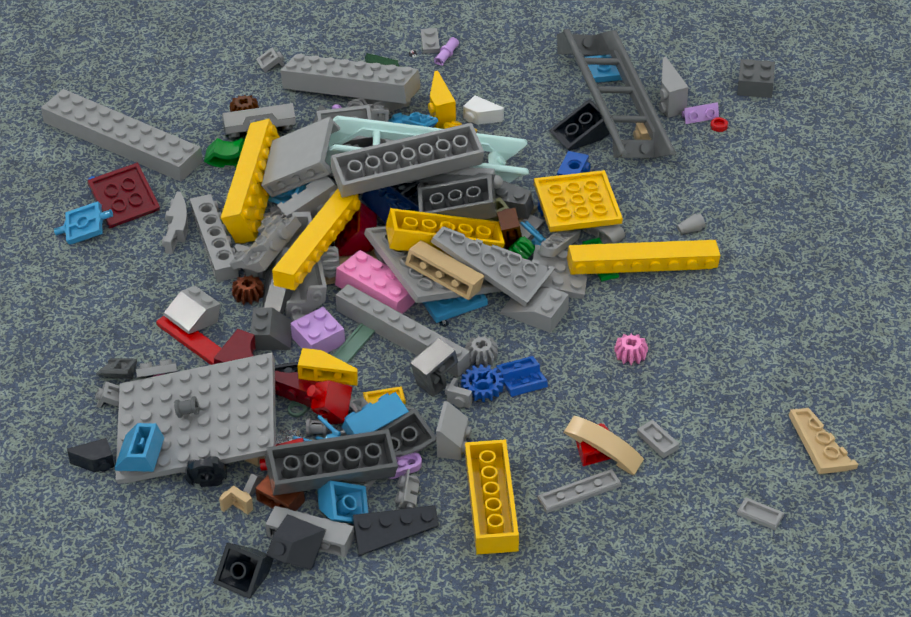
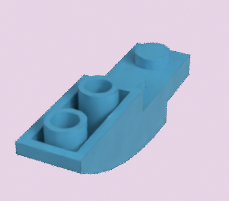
[389,112,438,127]

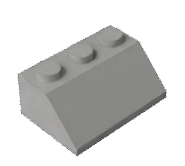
[317,105,373,147]

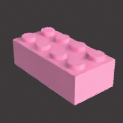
[335,250,415,314]

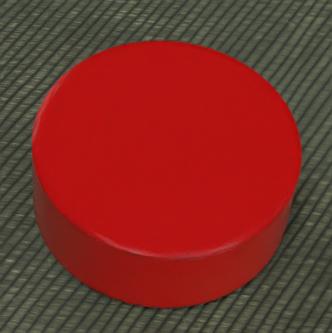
[710,117,728,132]

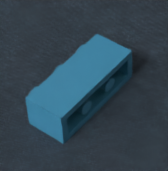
[342,392,409,435]

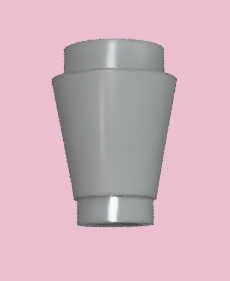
[677,214,706,235]

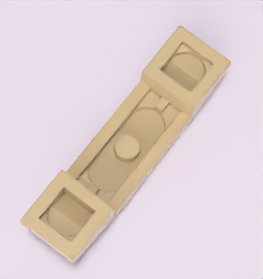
[563,416,644,475]

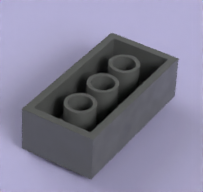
[418,175,497,219]

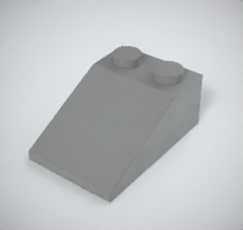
[659,57,688,118]
[500,288,569,333]

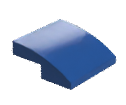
[496,356,548,397]

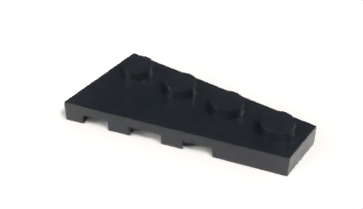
[352,505,439,557]

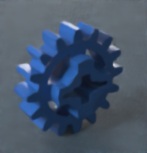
[461,364,504,402]

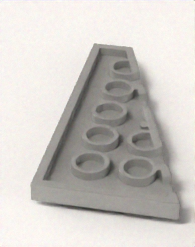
[431,226,555,307]

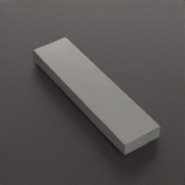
[537,469,621,513]

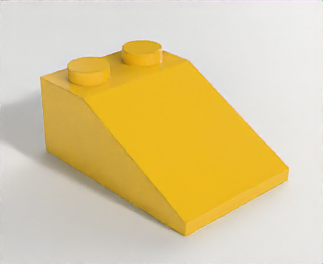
[428,70,456,129]

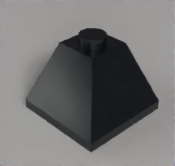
[266,514,327,570]
[213,542,274,599]

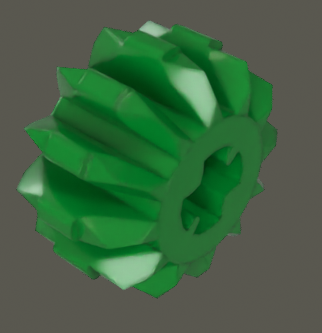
[508,236,535,259]

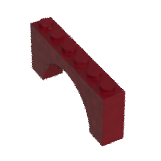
[214,329,321,407]

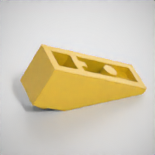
[298,348,358,386]

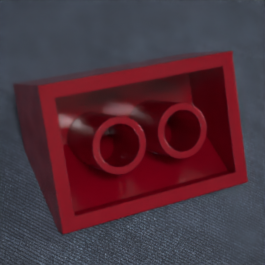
[335,203,377,256]

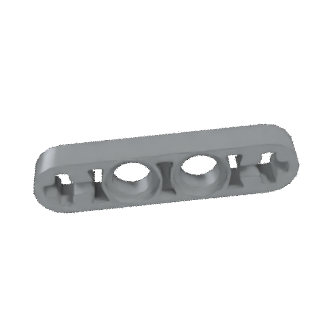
[539,229,581,257]

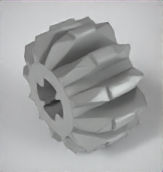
[320,246,340,278]
[465,335,498,367]

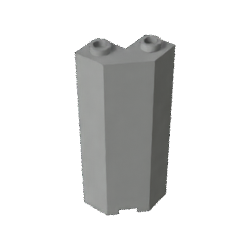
[284,212,327,317]

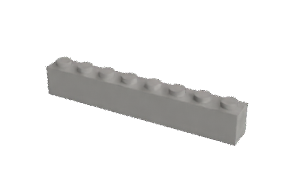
[336,284,470,378]

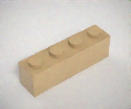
[405,240,485,300]

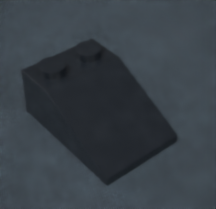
[549,99,610,151]

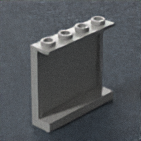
[261,117,340,197]

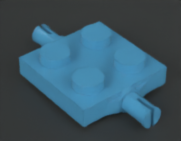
[54,201,113,244]

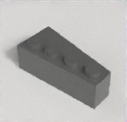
[495,181,534,219]

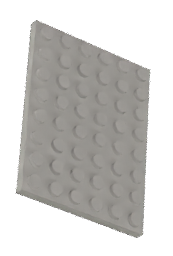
[116,353,276,484]

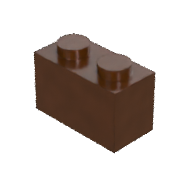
[497,208,522,249]

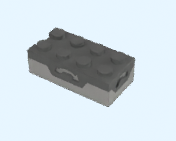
[222,103,296,139]

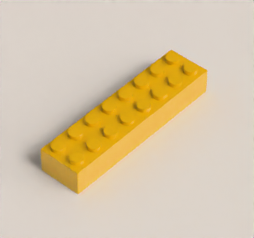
[221,119,280,244]

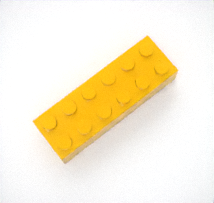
[385,208,505,257]
[465,439,519,555]

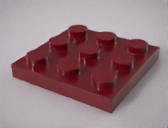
[87,162,160,229]

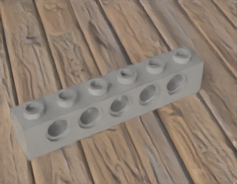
[190,194,241,282]

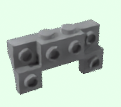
[230,214,302,273]

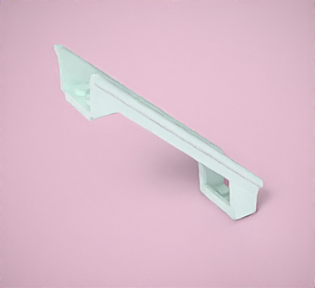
[325,116,529,183]

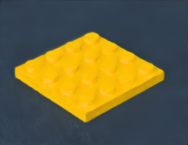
[534,170,623,232]

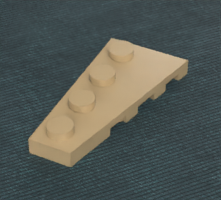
[789,408,858,474]

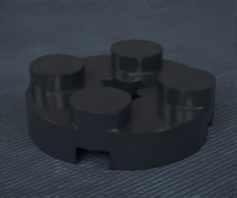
[185,456,227,487]

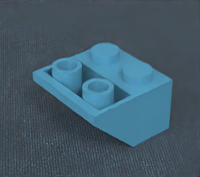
[114,423,164,472]

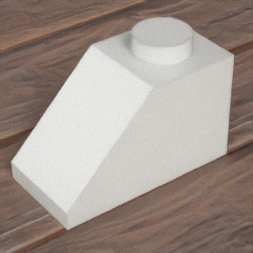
[463,96,504,125]

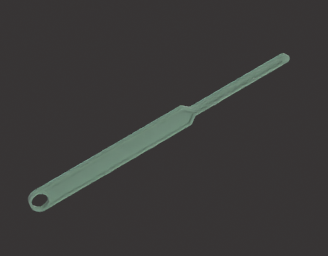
[288,323,375,417]

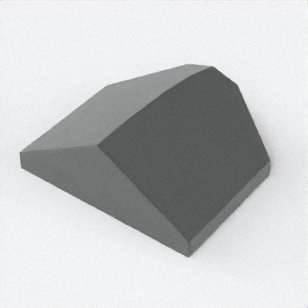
[96,358,137,379]

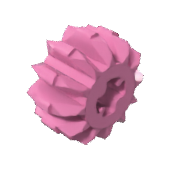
[614,333,648,365]

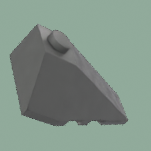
[262,247,294,314]
[378,408,436,457]

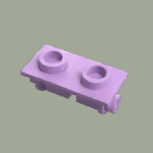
[681,102,719,124]

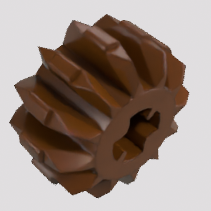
[229,94,259,112]

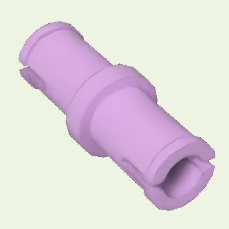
[434,37,459,66]

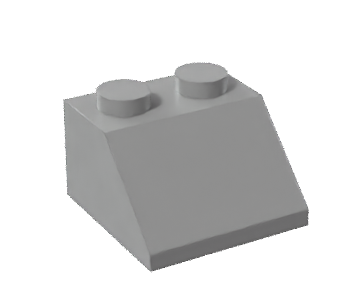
[164,286,220,334]
[436,401,472,460]

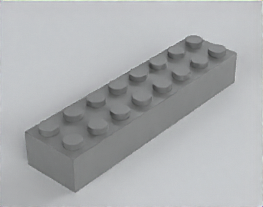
[280,54,421,104]
[331,123,484,198]

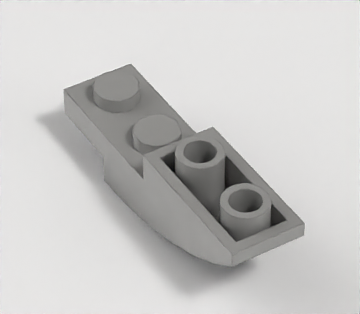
[162,192,188,254]

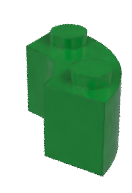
[204,138,245,168]

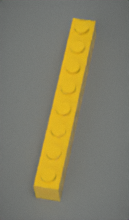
[272,188,361,290]
[567,240,721,275]

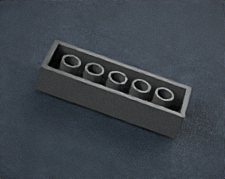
[265,429,398,496]

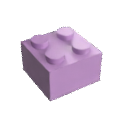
[290,307,345,353]

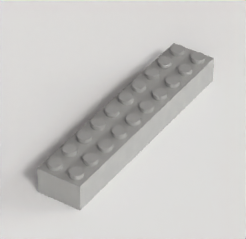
[41,89,203,182]

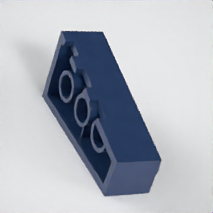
[361,186,419,224]

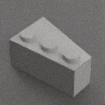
[277,176,338,220]

